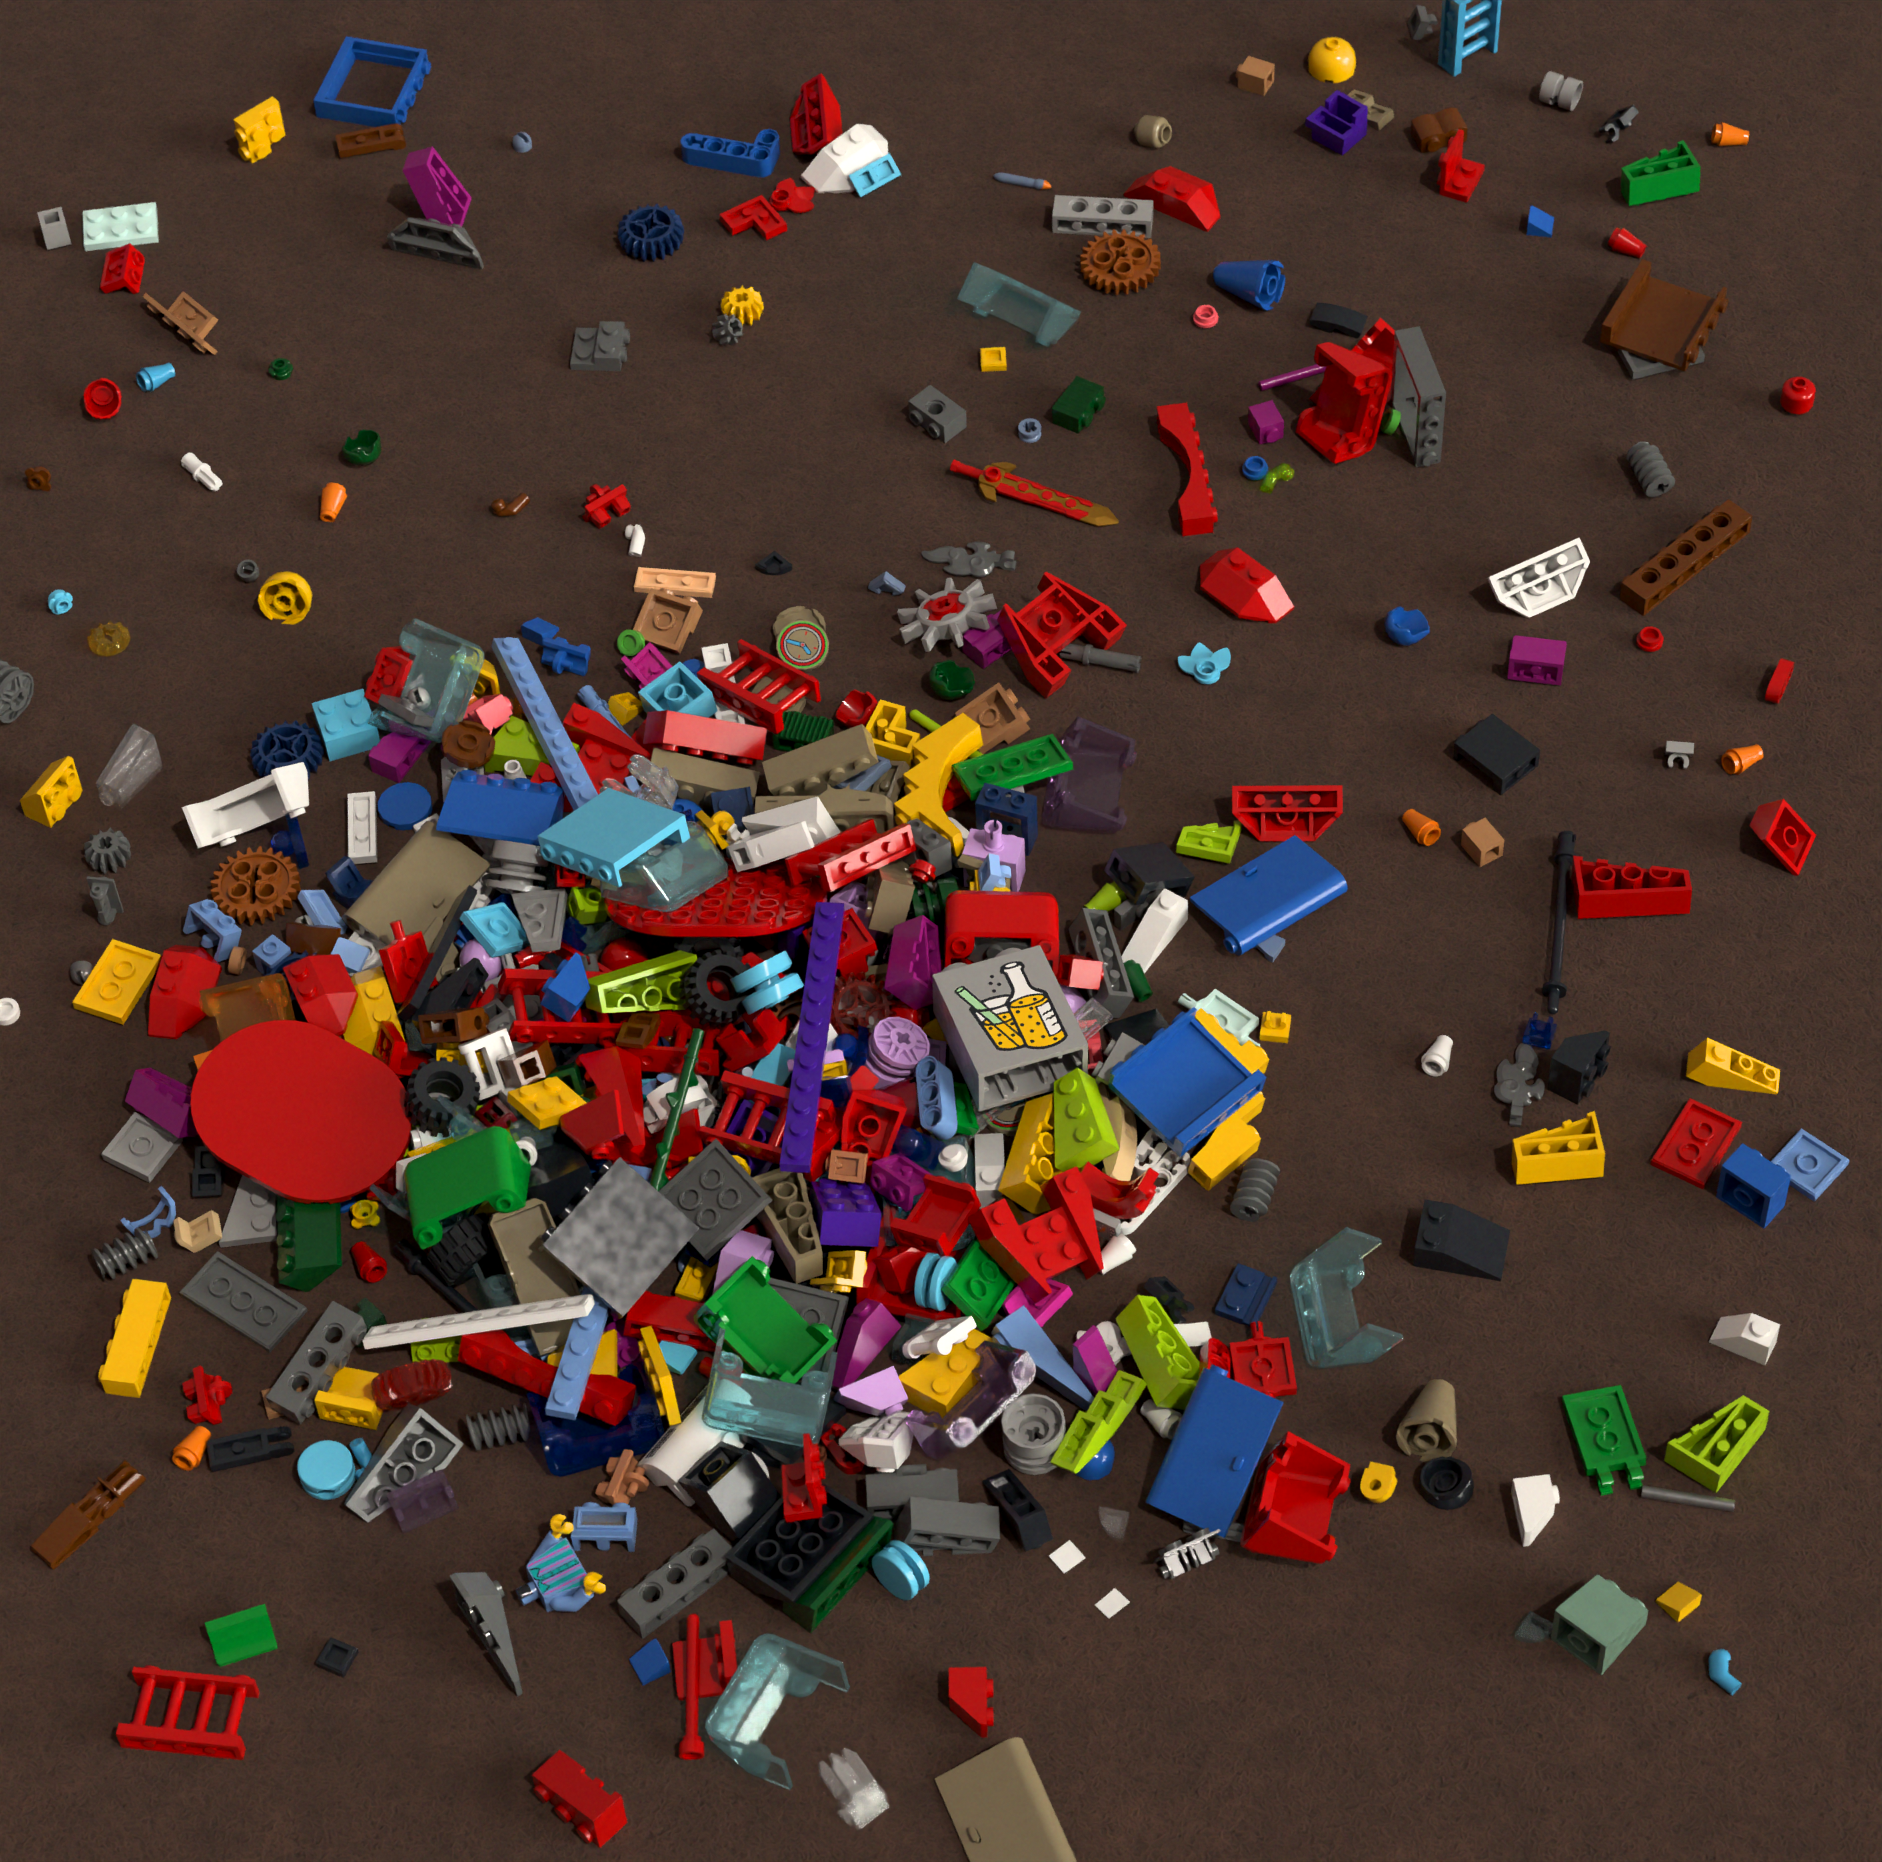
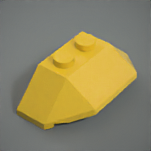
[343,966,408,1059]

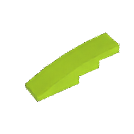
[1050,1370,1147,1474]

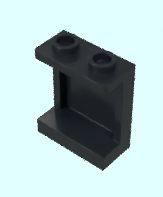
[1453,713,1540,795]
[1104,842,1195,905]

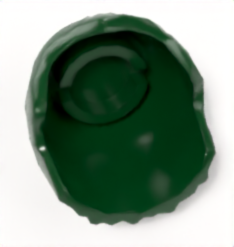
[929,660,975,700]

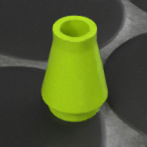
[1084,881,1127,912]

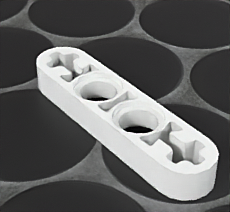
[1121,1150,1190,1235]

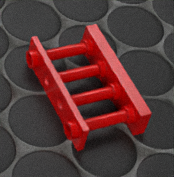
[697,639,821,734]
[785,819,917,892]
[498,968,622,1045]
[604,1009,724,1076]
[699,1070,836,1174]
[116,1665,259,1760]

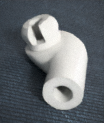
[625,524,645,557]

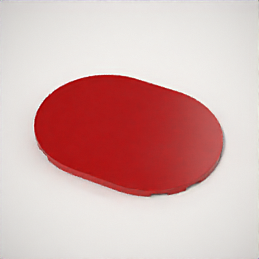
[604,857,827,937]
[190,1020,412,1204]

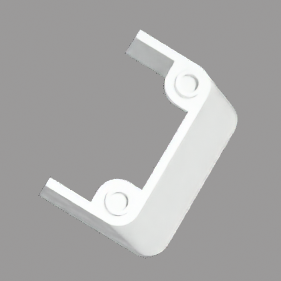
[182,762,309,848]

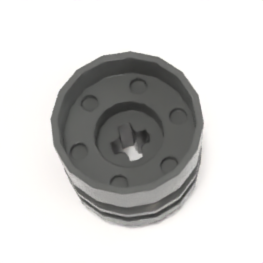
[0,659,34,723]

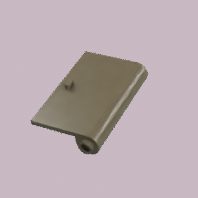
[342,821,491,945]
[935,1737,1077,1862]

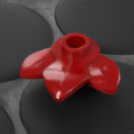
[770,178,815,213]

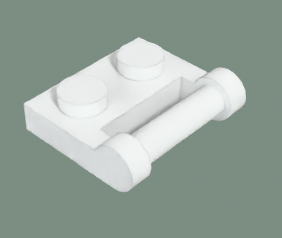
[458,1028,515,1100]
[902,1316,977,1359]

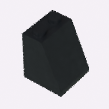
[678,1441,781,1544]

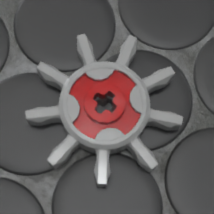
[897,577,997,652]

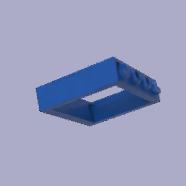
[313,36,431,127]

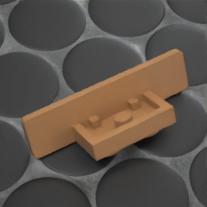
[143,291,218,355]

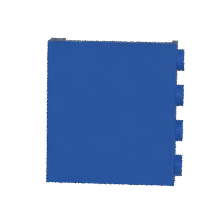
[1108,1007,1266,1157]

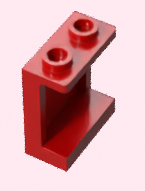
[890,1174,981,1257]

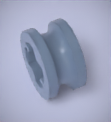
[1018,418,1041,443]

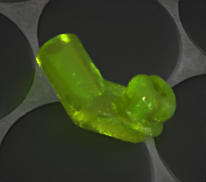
[1260,463,1294,494]

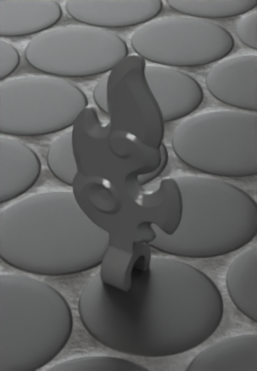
[921,542,1016,577]
[1494,1040,1545,1127]

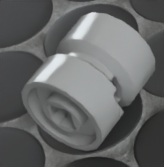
[1539,71,1583,111]

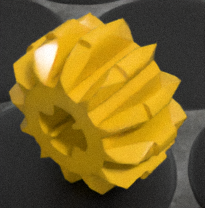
[721,285,764,326]

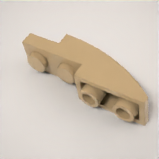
[1098,1081,1137,1181]

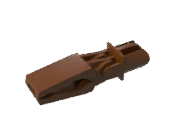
[31,1460,146,1570]

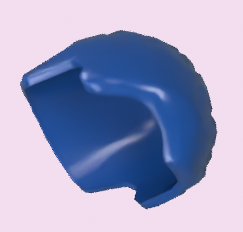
[1384,606,1430,646]

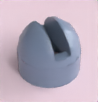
[512,132,532,152]

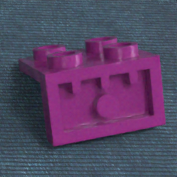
[1507,635,1567,685]

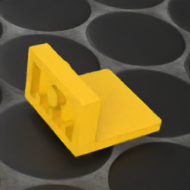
[314,1367,394,1430]

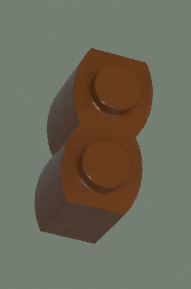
[1411,108,1468,153]

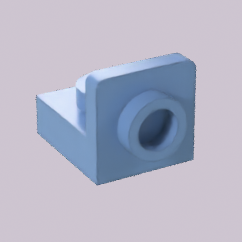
[252,934,291,975]

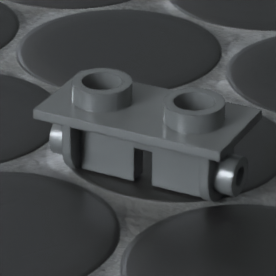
[86,876,124,925]

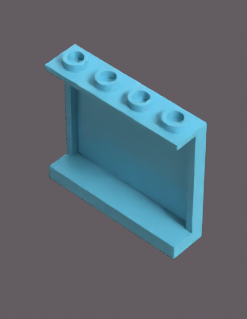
[538,788,690,887]

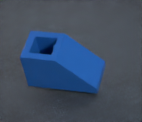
[540,952,590,1022]

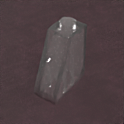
[96,724,163,810]

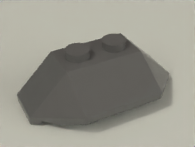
[387,217,484,270]

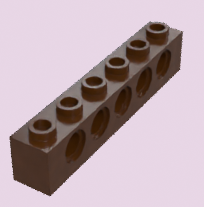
[1620,499,1752,616]

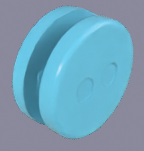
[914,1253,957,1311]
[297,1440,356,1500]
[872,1540,930,1600]

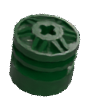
[907,877,959,932]

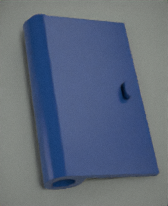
[1190,835,1348,956]
[1145,1364,1284,1538]

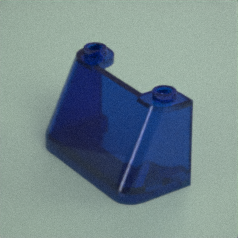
[527,1361,665,1476]

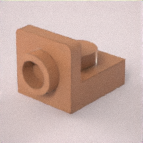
[825,1149,868,1183]

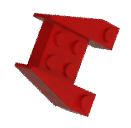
[997,571,1127,699]
[530,703,652,813]
[968,1166,1104,1303]

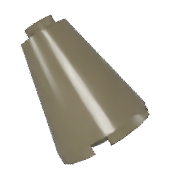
[1396,1379,1457,1463]

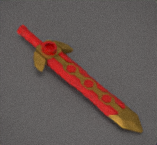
[950,460,1119,527]

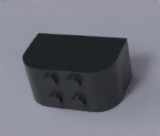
[524,1126,595,1227]

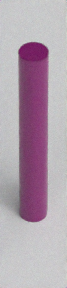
[1258,364,1326,391]

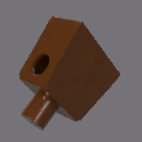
[418,1007,490,1044]

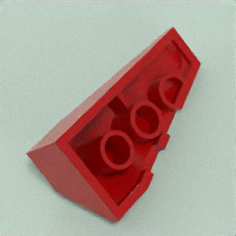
[840,1089,907,1195]

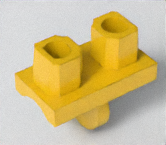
[688,810,734,852]

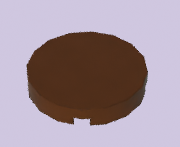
[441,720,495,768]

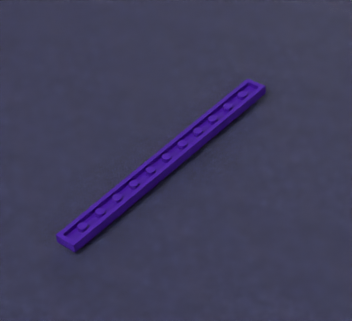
[780,902,845,1173]

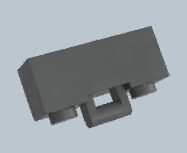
[866,1464,959,1520]

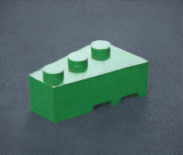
[1621,140,1701,206]

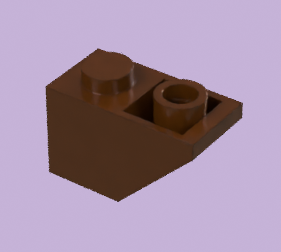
[497,1040,557,1087]

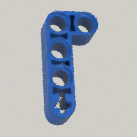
[681,129,780,177]

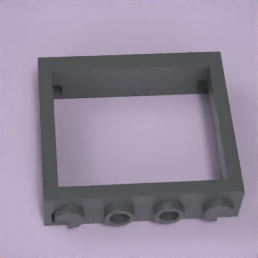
[1390,326,1446,467]

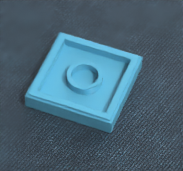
[459,902,529,958]

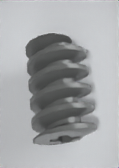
[1626,441,1675,497]
[1230,1158,1280,1222]
[91,1227,159,1281]
[466,1402,531,1451]

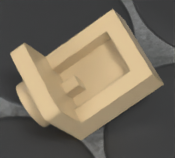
[173,1210,222,1253]

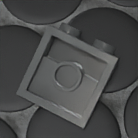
[570,321,630,371]

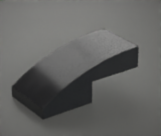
[1309,303,1368,339]
[192,1146,225,1198]

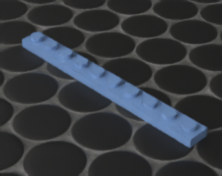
[491,637,598,811]
[545,1164,652,1420]

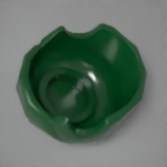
[342,430,381,465]

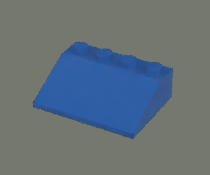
[436,770,565,846]

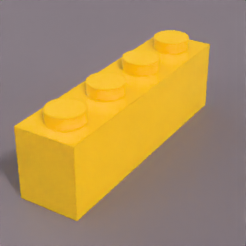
[98,1279,171,1398]

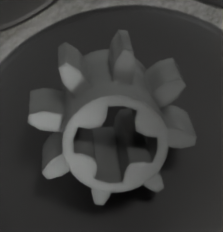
[712,314,743,345]

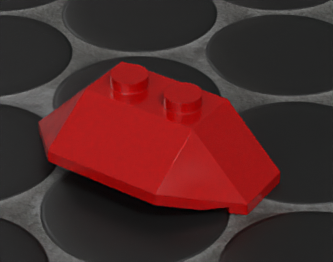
[790,73,843,155]
[1124,166,1220,232]
[1200,547,1294,623]
[1232,785,1343,842]
[148,945,222,1039]
[283,954,358,1037]

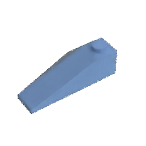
[991,1305,1094,1411]

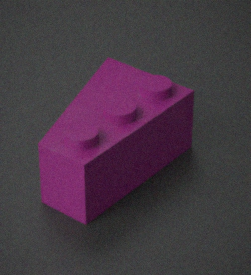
[402,146,472,226]
[884,915,942,1010]
[125,1067,198,1138]

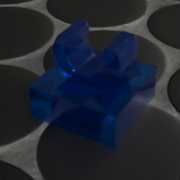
[561,916,588,953]
[1522,1013,1557,1050]

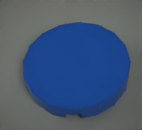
[378,782,432,831]

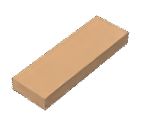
[634,567,716,598]

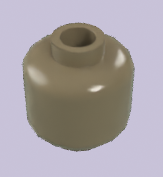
[1134,115,1172,148]

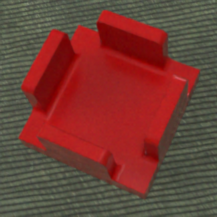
[802,908,878,982]
[716,1007,793,1072]

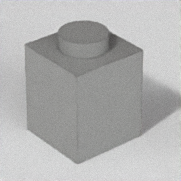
[37,207,71,250]

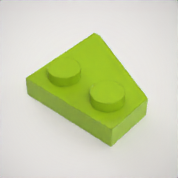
[1176,820,1242,864]

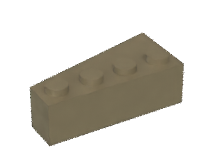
[762,724,879,796]
[643,748,760,810]
[864,859,915,934]
[753,1168,823,1284]

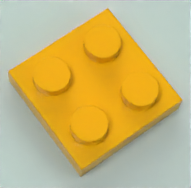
[507,1076,587,1130]

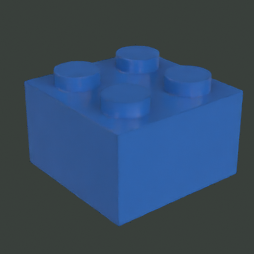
[1716,1143,1791,1229]

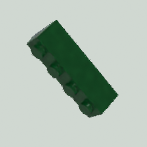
[276,1194,342,1292]
[782,1516,893,1633]

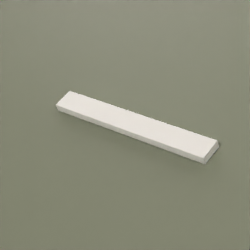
[362,1294,595,1349]

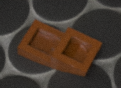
[286,922,341,954]
[615,1011,661,1049]

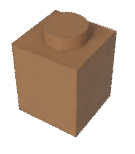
[1236,56,1275,96]
[1461,818,1504,867]

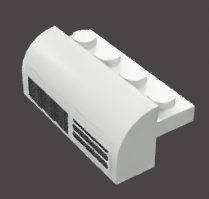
[637,1378,762,1506]

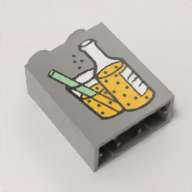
[932,945,1088,1111]

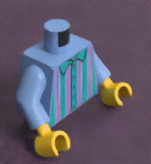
[516,1514,606,1612]

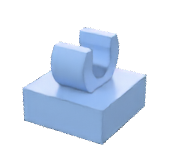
[978,853,1011,891]

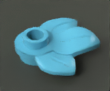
[1178,642,1231,684]

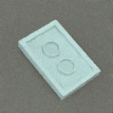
[83,202,159,251]

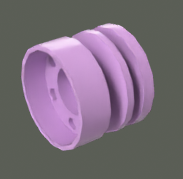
[857,1017,930,1089]

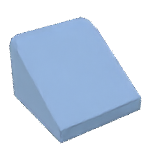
[331,937,370,973]

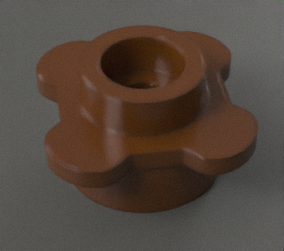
[25,466,51,491]

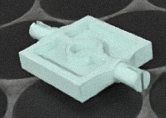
[1178,989,1260,1046]

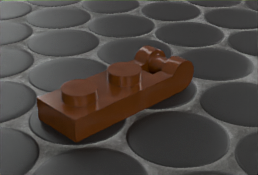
[335,124,406,158]

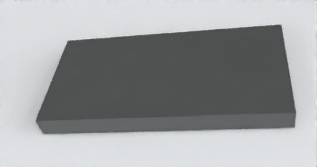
[179,1251,308,1353]

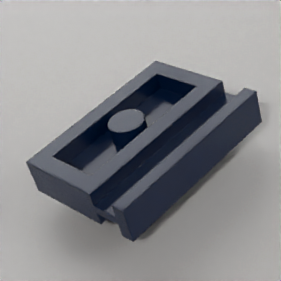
[711,787,754,840]
[1215,1263,1277,1326]

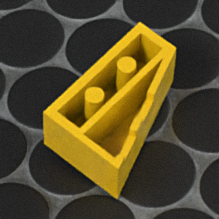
[1512,1111,1605,1185]
[898,1329,996,1423]

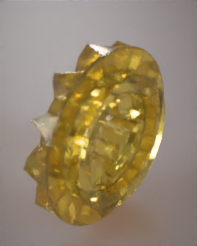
[87,621,130,656]

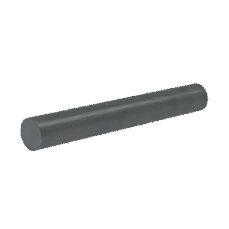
[1641,1485,1735,1512]

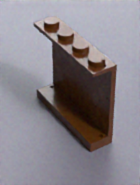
[1600,259,1729,372]

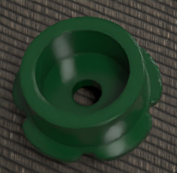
[268,358,293,380]

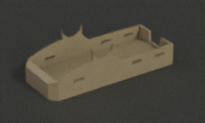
[755,782,895,833]
[487,1198,581,1356]

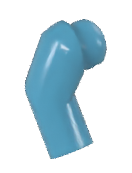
[349,1438,372,1480]
[1708,1649,1741,1695]

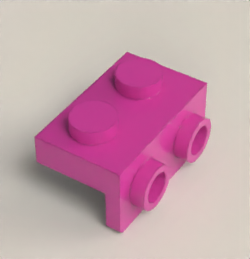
[621,642,673,689]
[1002,1279,1073,1327]

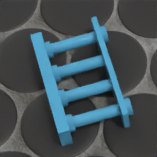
[1438,0,1502,77]

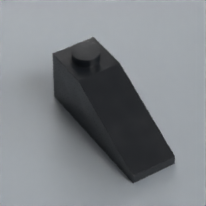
[411,958,489,1033]
[982,1469,1053,1552]

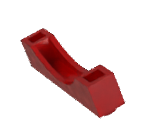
[1157,403,1218,536]
[457,1329,636,1426]

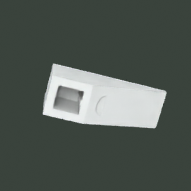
[727,821,815,872]

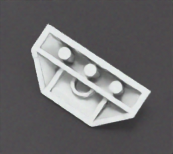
[801,124,888,193]
[1487,538,1590,618]
[839,1411,917,1472]

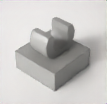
[1664,741,1694,769]

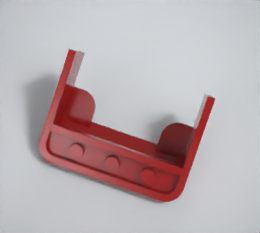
[943,890,1059,979]
[560,1090,703,1172]

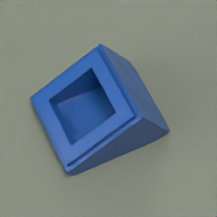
[1527,206,1554,238]
[521,617,559,646]
[629,1639,671,1685]

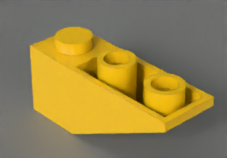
[1686,1038,1780,1094]

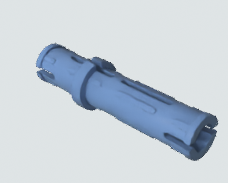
[577,685,633,740]

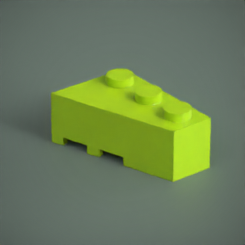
[484,715,580,776]
[1664,1395,1769,1493]

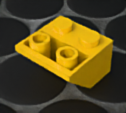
[20,756,83,828]

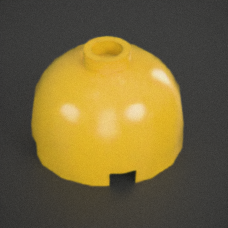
[1308,37,1356,83]
[258,571,312,624]

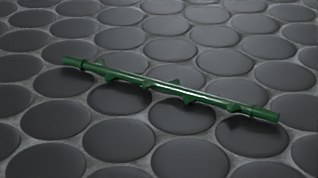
[649,1028,704,1191]

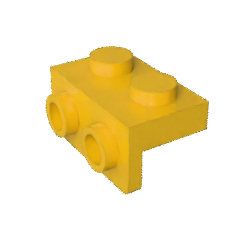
[810,1250,867,1293]

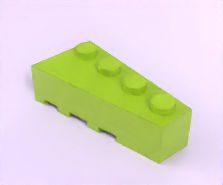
[585,950,697,1013]
[1116,1295,1200,1410]

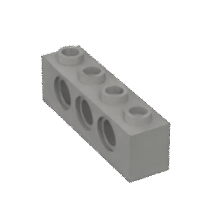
[1052,195,1153,238]

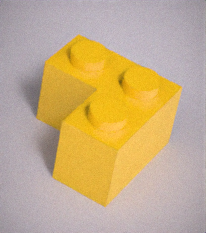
[865,699,920,770]

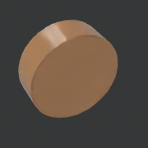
[228,946,247,975]

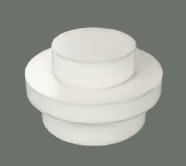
[938,1144,968,1172]

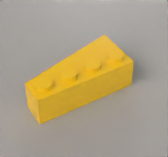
[998,1093,1062,1214]

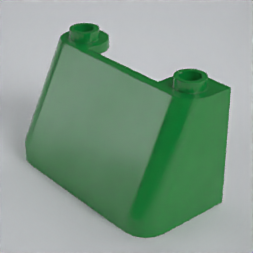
[404,1126,531,1250]
[693,1256,837,1400]

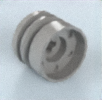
[486,840,549,894]
[1001,1394,1066,1475]

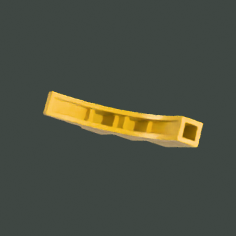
[894,713,983,857]
[1188,1008,1269,1191]

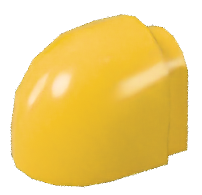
[1360,1461,1397,1503]

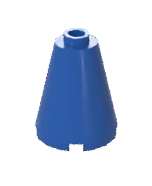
[1213,260,1285,310]

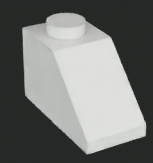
[1709,1313,1780,1365]
[1511,1474,1559,1547]

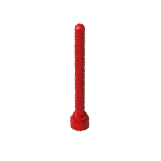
[679,1613,704,1760]

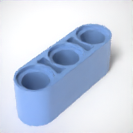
[916,1056,958,1141]

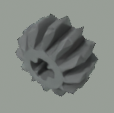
[84,827,131,875]

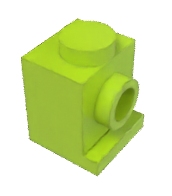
[567,887,608,925]

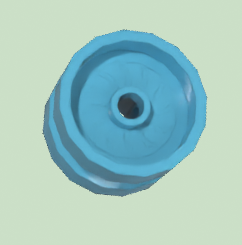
[730,950,804,1015]

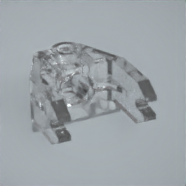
[599,754,679,810]
[818,1748,889,1832]

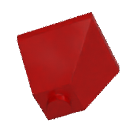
[1749,799,1816,876]

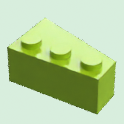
[1054,1068,1120,1172]

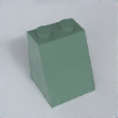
[1551,1574,1648,1675]

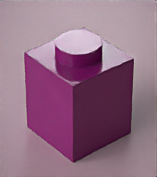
[1248,400,1284,444]

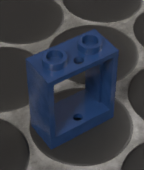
[975,783,1038,856]

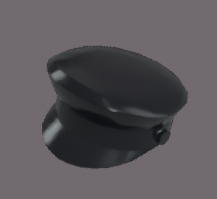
[1418,1456,1474,1510]

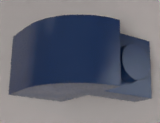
[325,856,374,910]

